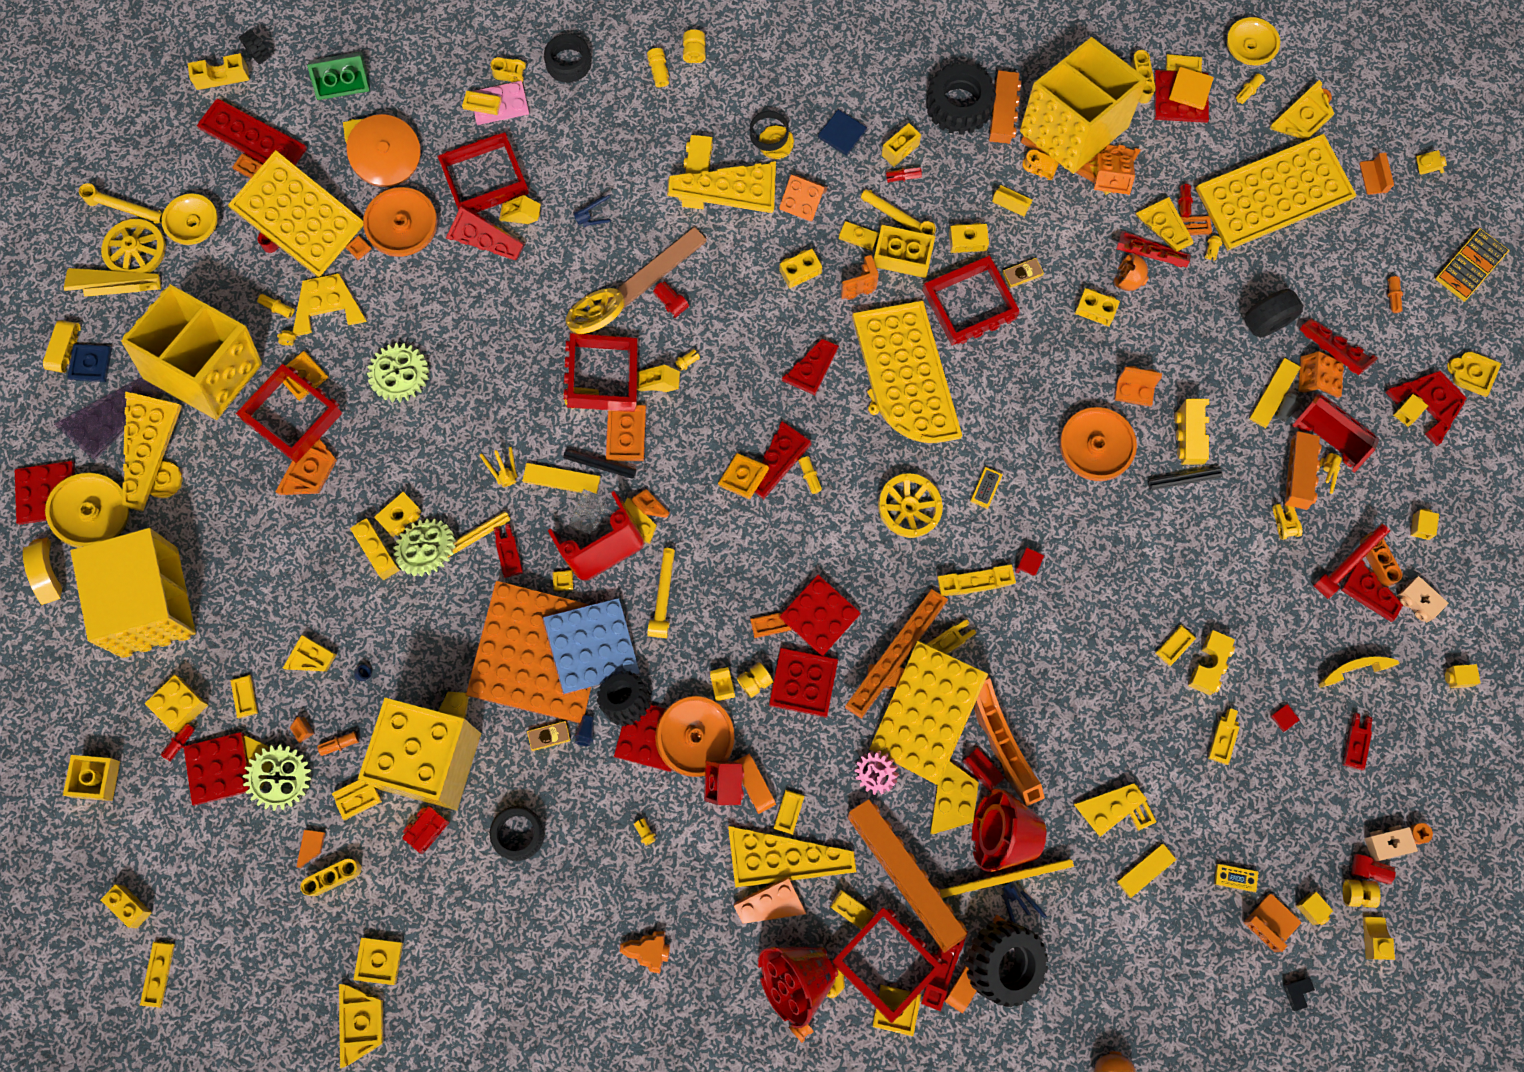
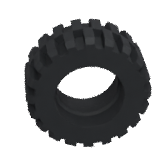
[926,62,996,135]
[966,920,1048,1007]

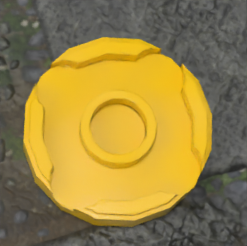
[759,125,794,159]
[150,461,183,499]

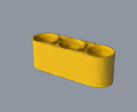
[1130,50,1155,104]
[43,320,81,373]
[300,859,361,897]

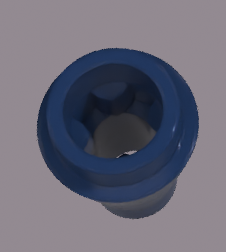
[574,715,594,746]

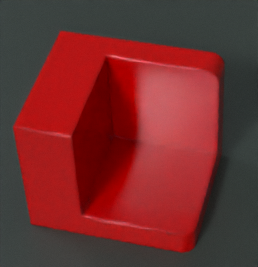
[1015,548,1044,576]

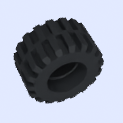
[597,671,651,726]

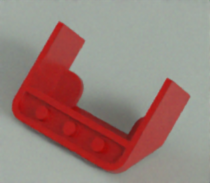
[1293,393,1379,473]
[547,491,645,581]

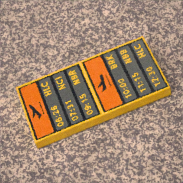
[1435,228,1509,302]

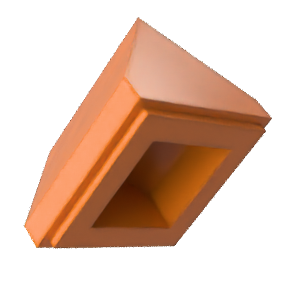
[290,717,315,743]

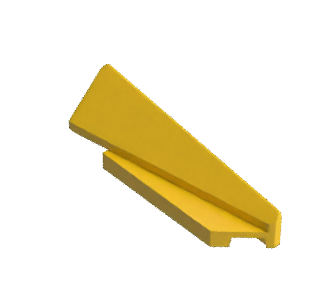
[64,268,161,297]

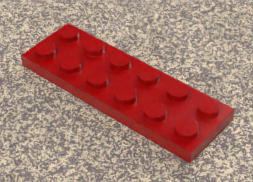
[196,98,307,165]

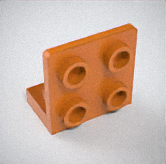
[1094,153,1135,195]
[779,174,828,221]
[841,255,879,300]
[1298,351,1344,398]
[1114,366,1162,407]
[1243,894,1301,952]

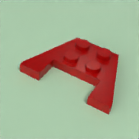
[1385,371,1467,447]

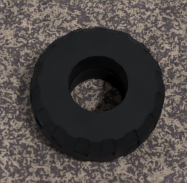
[1245,288,1303,338]

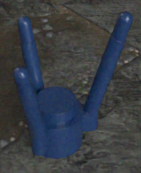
[573,195,611,228]
[1001,881,1047,923]

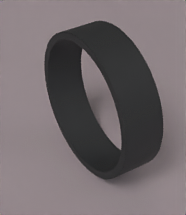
[750,111,789,151]

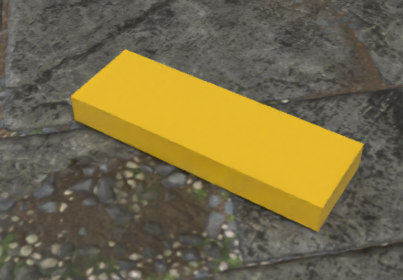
[1117,844,1177,898]
[140,941,175,1008]

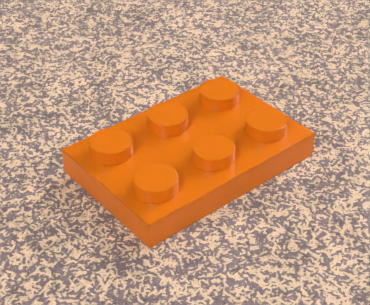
[606,405,646,461]

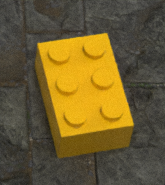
[874,225,935,278]

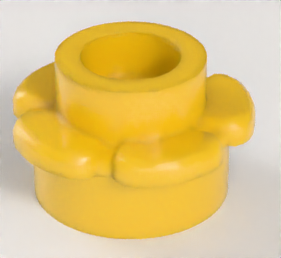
[277,330,296,346]

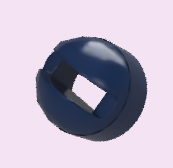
[354,665,372,682]

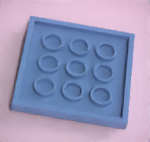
[543,598,640,694]

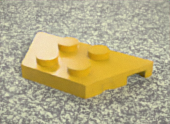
[1270,80,1334,140]
[930,761,979,835]
[339,984,384,1068]

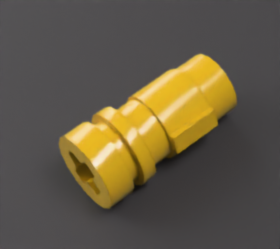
[647,48,669,88]

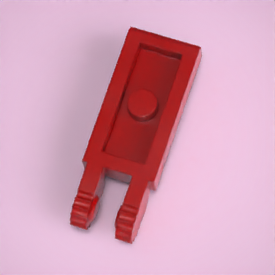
[494,523,523,578]
[1342,712,1373,771]

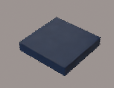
[818,109,867,156]
[67,344,112,382]

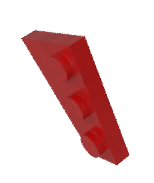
[782,339,839,396]
[1341,560,1403,622]

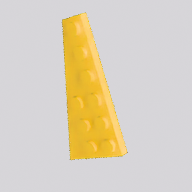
[667,161,776,213]
[122,391,181,511]

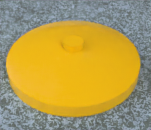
[45,473,129,548]

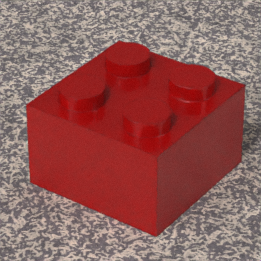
[704,761,744,805]

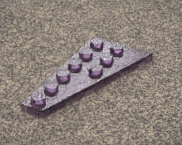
[54,377,165,461]

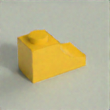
[637,365,680,392]
[1363,917,1395,960]

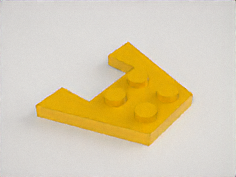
[292,274,367,336]

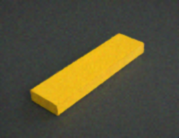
[1249,358,1301,428]
[522,463,601,496]

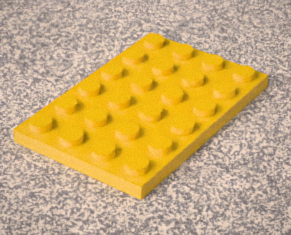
[228,150,363,278]
[869,641,988,785]

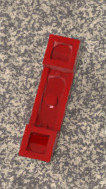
[921,931,968,1012]

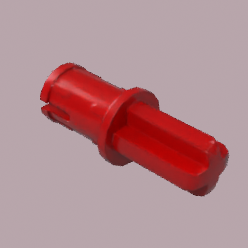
[886,167,922,183]
[1178,184,1193,218]
[160,724,195,762]

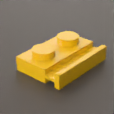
[332,780,382,820]

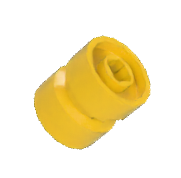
[683,30,705,63]
[736,662,773,698]
[1342,879,1381,908]

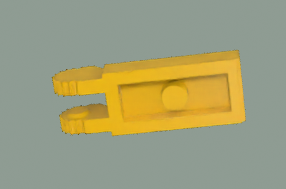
[926,620,976,654]

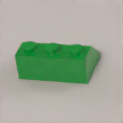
[307,51,370,100]

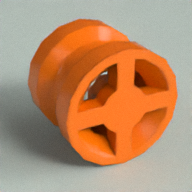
[1410,823,1433,844]
[788,1024,814,1043]

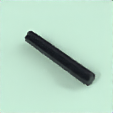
[563,449,636,479]
[1148,467,1223,490]

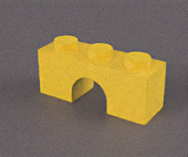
[188,53,249,90]
[350,518,400,580]
[1188,630,1235,695]

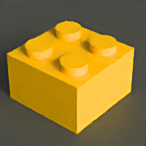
[145,675,208,733]
[63,755,120,801]

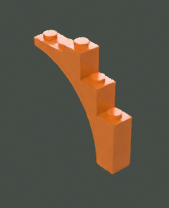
[974,676,1045,806]

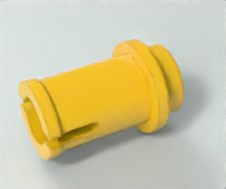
[1205,236,1223,261]
[675,349,700,371]
[633,818,656,846]

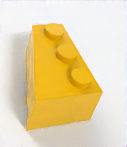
[1174,399,1209,465]

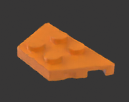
[275,439,337,495]

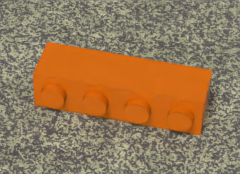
[989,70,1021,144]
[1285,431,1322,510]

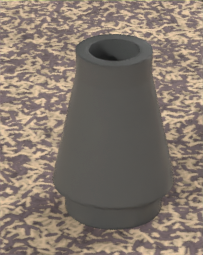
[1276,393,1302,422]

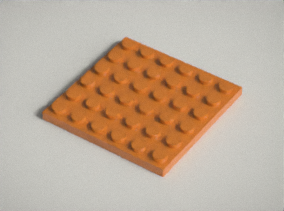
[465,581,591,723]

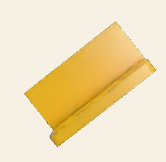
[992,185,1033,217]

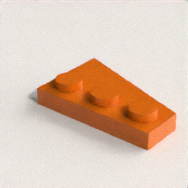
[733,877,806,924]

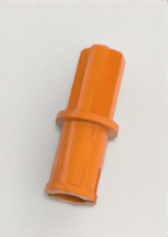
[1388,276,1403,313]
[317,731,359,756]

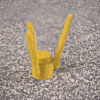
[480,447,518,487]
[1317,453,1342,494]

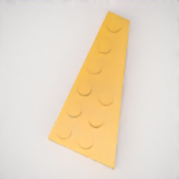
[728,826,856,888]

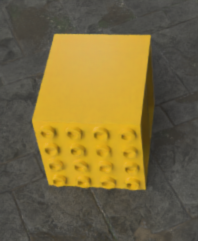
[1020,37,1147,174]
[121,284,262,420]
[70,528,196,658]
[358,698,481,811]

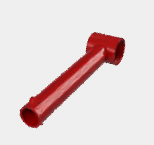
[1313,523,1390,599]

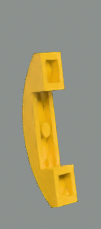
[937,565,1016,596]
[1318,657,1399,688]

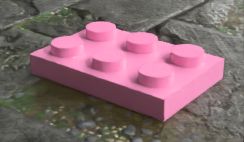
[472,81,529,125]

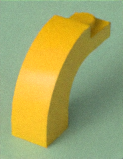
[22,537,62,605]

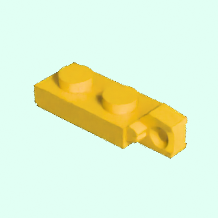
[1208,708,1240,765]

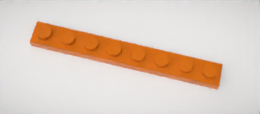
[845,589,948,719]

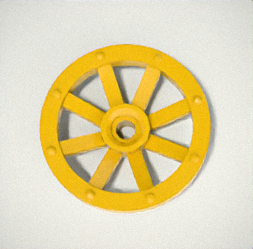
[101,219,166,273]
[566,288,625,334]
[878,474,943,538]

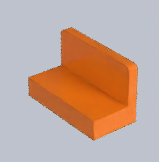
[1359,153,1394,195]

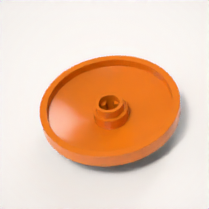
[346,114,421,187]
[363,187,438,257]
[1060,407,1137,481]
[655,696,734,777]

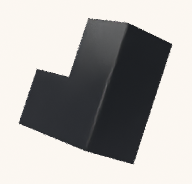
[1283,977,1315,1011]

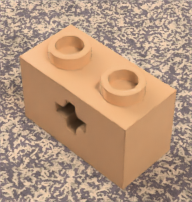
[1397,576,1449,623]
[1364,825,1418,861]

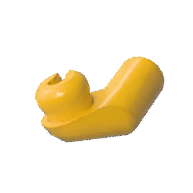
[867,389,879,415]
[827,969,845,998]

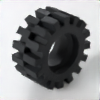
[239,29,271,65]

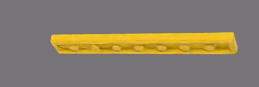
[939,859,1074,898]

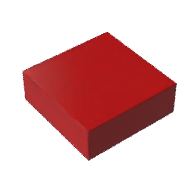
[1270,704,1300,732]

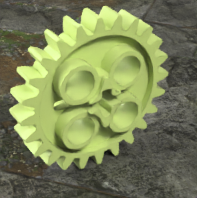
[367,343,429,402]
[393,519,456,577]
[243,745,311,811]

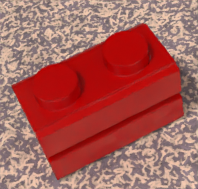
[402,806,450,854]

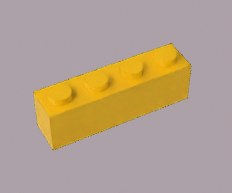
[679,135,713,209]

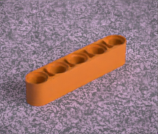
[944,915,1007,1013]

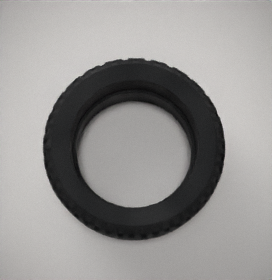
[544,34,591,83]
[489,806,545,861]

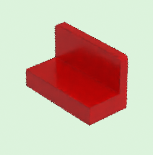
[962,748,1005,791]

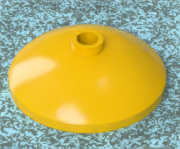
[1227,17,1280,66]
[162,194,218,245]

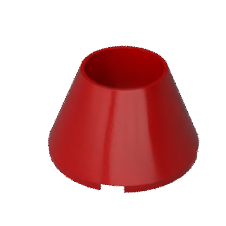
[971,789,1047,872]

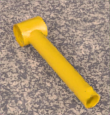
[79,183,163,224]
[861,189,936,236]
[648,548,675,639]

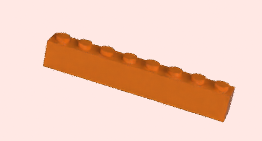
[848,799,967,953]

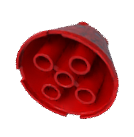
[758,947,838,1028]

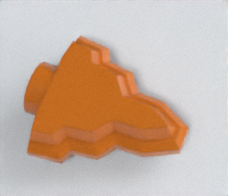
[619,931,670,974]

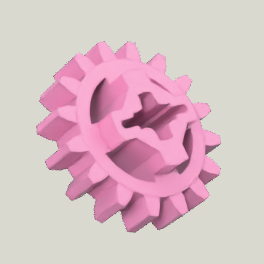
[855,750,899,795]

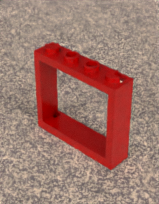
[437,132,529,213]
[922,255,1020,346]
[563,333,637,412]
[236,364,342,464]
[831,907,944,1023]

